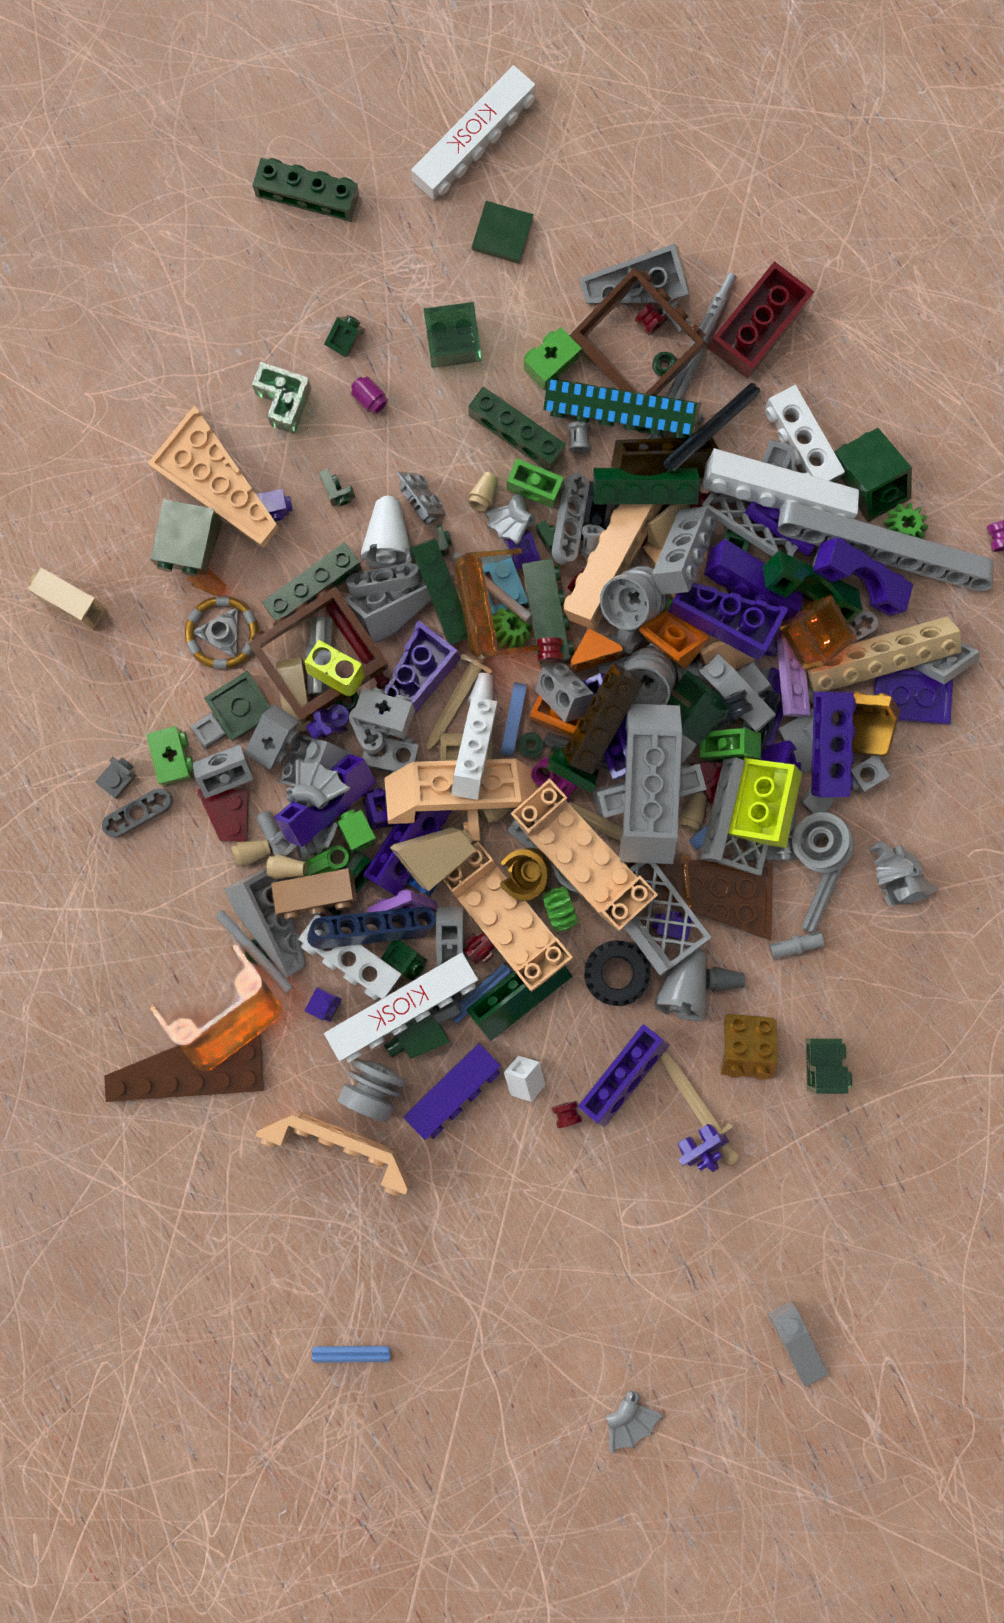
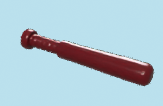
[325,601,390,690]

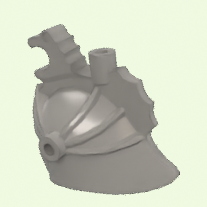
[869,841,938,907]

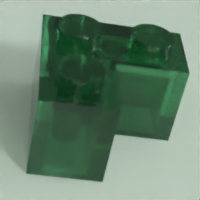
[252,362,311,434]
[806,1038,852,1094]

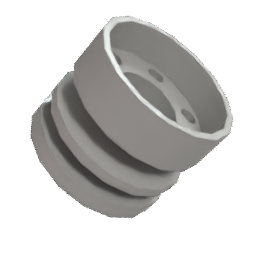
[600,566,668,630]
[623,648,677,705]
[337,1058,405,1122]

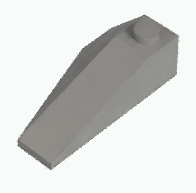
[579,244,689,303]
[344,572,454,643]
[224,868,305,978]

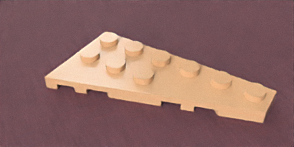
[148,405,279,548]

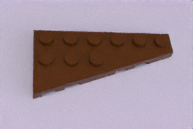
[624,859,773,941]
[104,1012,264,1102]

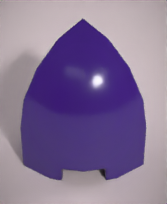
[760,740,801,771]

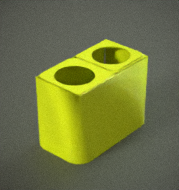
[305,640,365,696]

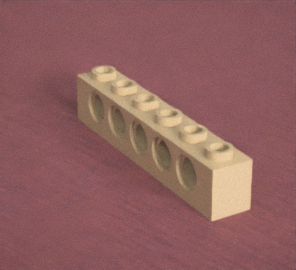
[805,616,961,694]

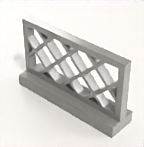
[701,491,798,556]
[700,757,768,876]
[624,863,712,976]

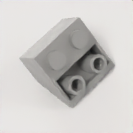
[279,735,350,788]

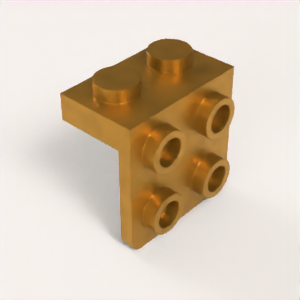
[852,691,900,757]
[721,1014,778,1080]

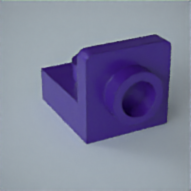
[503,529,541,570]

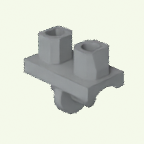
[609,622,647,655]

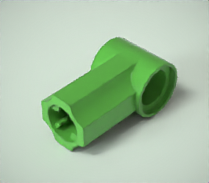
[306,845,352,876]

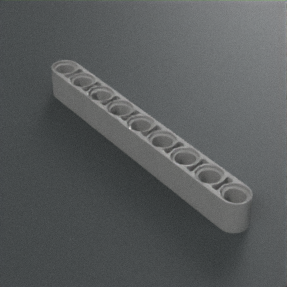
[778,502,994,591]

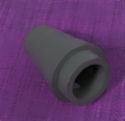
[706,966,745,992]

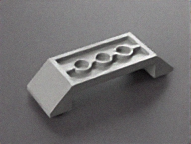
[620,704,682,864]

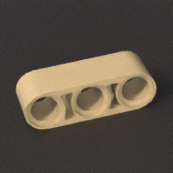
[276,657,312,732]

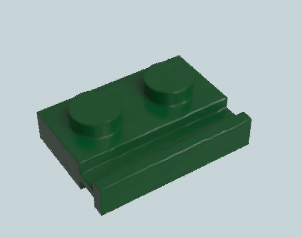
[546,745,599,794]

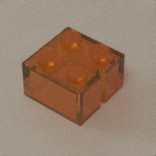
[779,595,857,671]

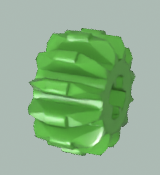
[884,503,928,539]
[488,607,533,651]
[542,887,578,932]

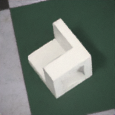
[504,1056,545,1102]

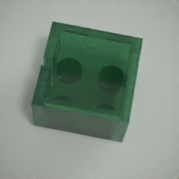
[423,302,481,368]
[667,671,728,746]

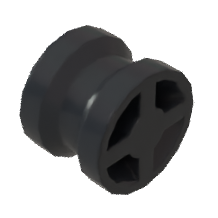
[721,689,754,719]

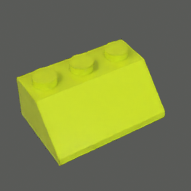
[728,758,802,848]

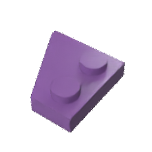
[367,890,438,912]

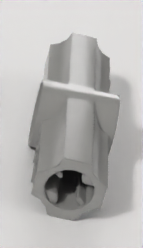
[306,617,334,696]

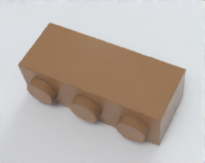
[271,868,358,920]

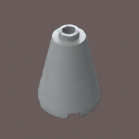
[654,946,707,1021]

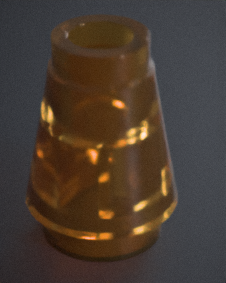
[187,568,227,597]

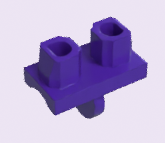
[306,704,350,739]
[678,1124,729,1172]

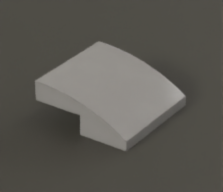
[777,708,834,775]

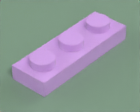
[777,638,810,717]

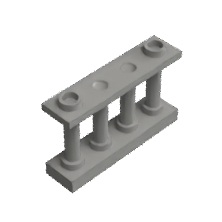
[592,763,707,818]

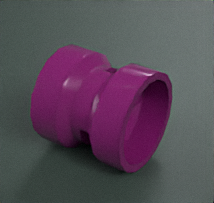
[987,520,1004,552]

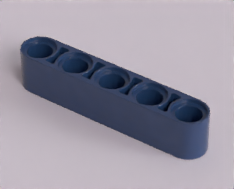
[307,907,437,949]

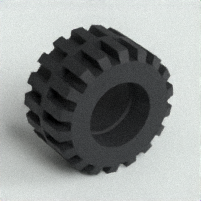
[584,940,651,1006]

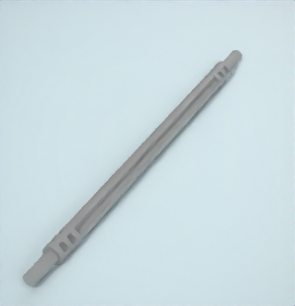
[609,272,737,524]

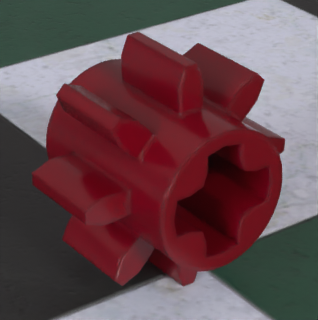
[463,933,495,964]

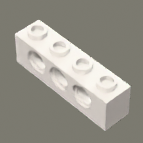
[765,384,845,482]
[452,697,497,800]
[298,915,402,1001]

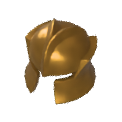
[500,847,551,901]

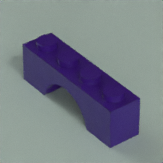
[813,537,913,617]
[274,754,376,847]

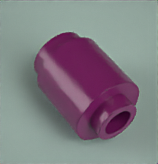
[351,376,388,415]

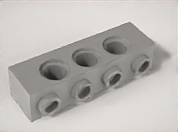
[652,506,716,595]

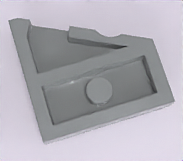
[912,642,979,684]

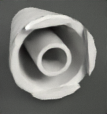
[361,496,412,569]

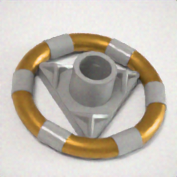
[185,596,259,669]

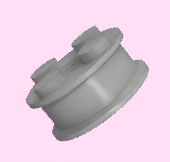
[792,812,854,873]

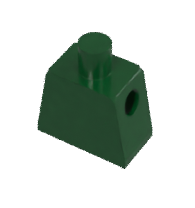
[384,1010,450,1059]

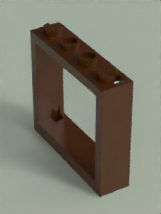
[569,267,707,395]
[248,587,388,725]

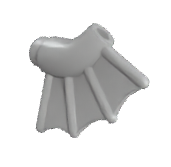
[485,494,535,544]
[286,759,350,810]
[606,1390,663,1453]

